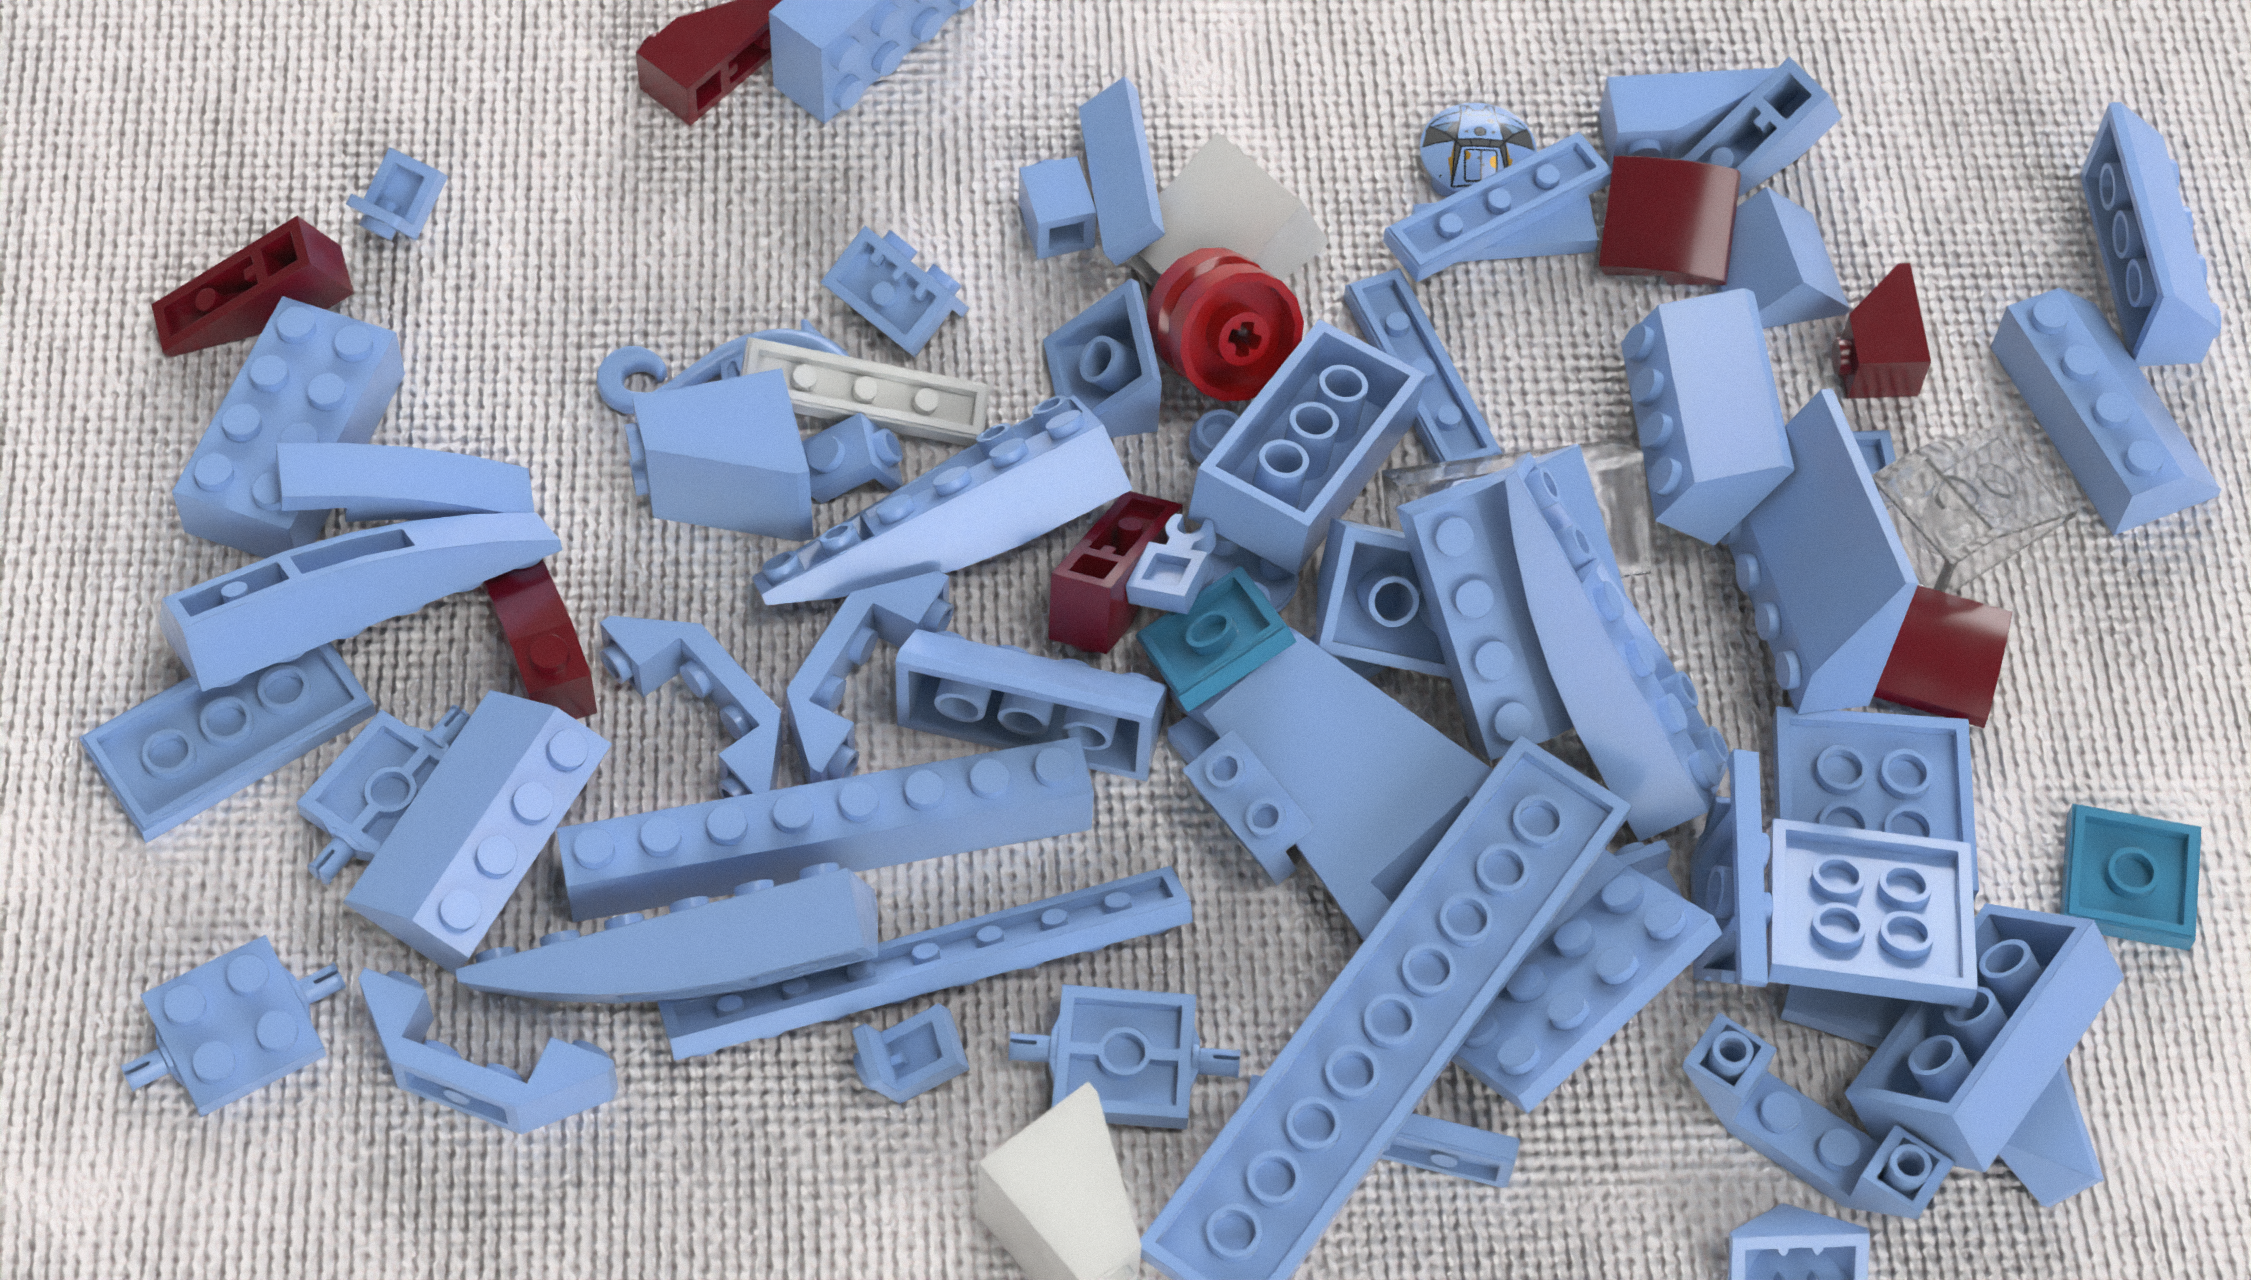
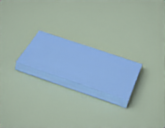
[79,642,376,843]

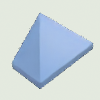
[1998,1062,2104,1207]
[1728,1203,1870,1280]

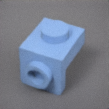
[346,147,448,241]
[802,412,903,504]
[852,1003,970,1104]

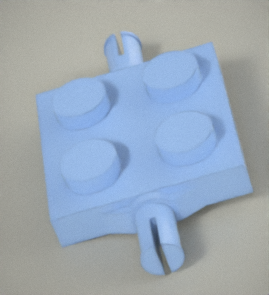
[296,704,471,885]
[120,935,346,1117]
[1008,984,1240,1130]

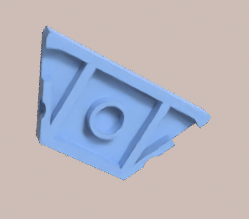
[1690,748,1773,987]

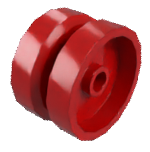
[1146,247,1304,402]

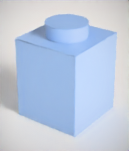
[1018,156,1096,260]

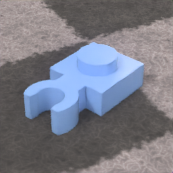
[1125,513,1216,615]

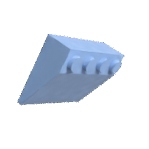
[1720,388,1919,714]
[1396,443,1626,761]

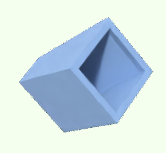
[624,368,813,542]

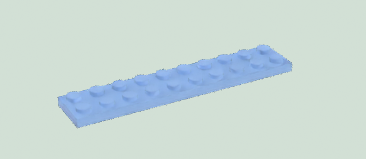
[1140,735,1632,1280]

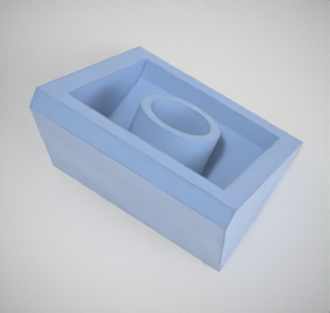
[1715,187,1849,329]
[1043,278,1162,438]

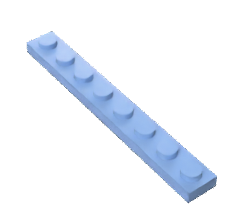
[657,866,1193,1061]

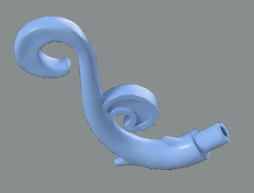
[596,319,850,424]

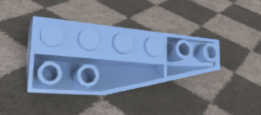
[751,395,1133,605]
[1505,452,1729,842]
[159,512,563,692]
[455,862,878,1004]

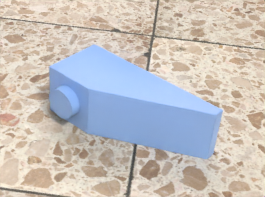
[1681,56,1842,198]
[1599,68,1777,169]

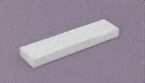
[740,337,990,447]

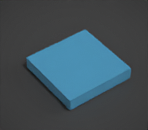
[1135,566,1297,713]
[2060,803,2202,951]

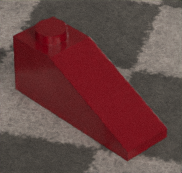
[635,0,782,126]
[151,215,354,357]
[1048,491,1183,654]
[483,558,597,720]

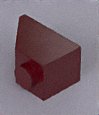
[1832,262,1931,399]

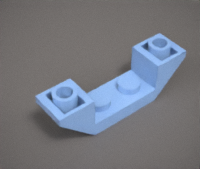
[786,571,954,784]
[599,616,783,799]
[358,967,619,1135]
[1682,1012,1955,1219]

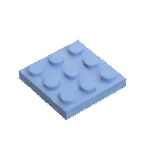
[1772,706,1979,900]
[1768,818,1978,1008]

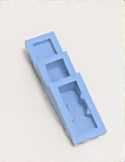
[276,443,535,522]

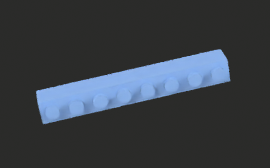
[556,736,1094,923]

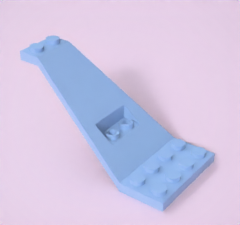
[1169,625,1723,1114]

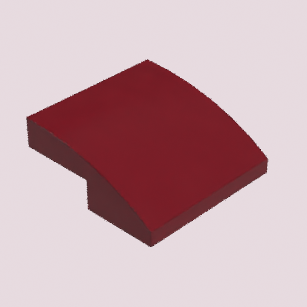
[1599,156,1741,285]
[1873,585,2013,728]

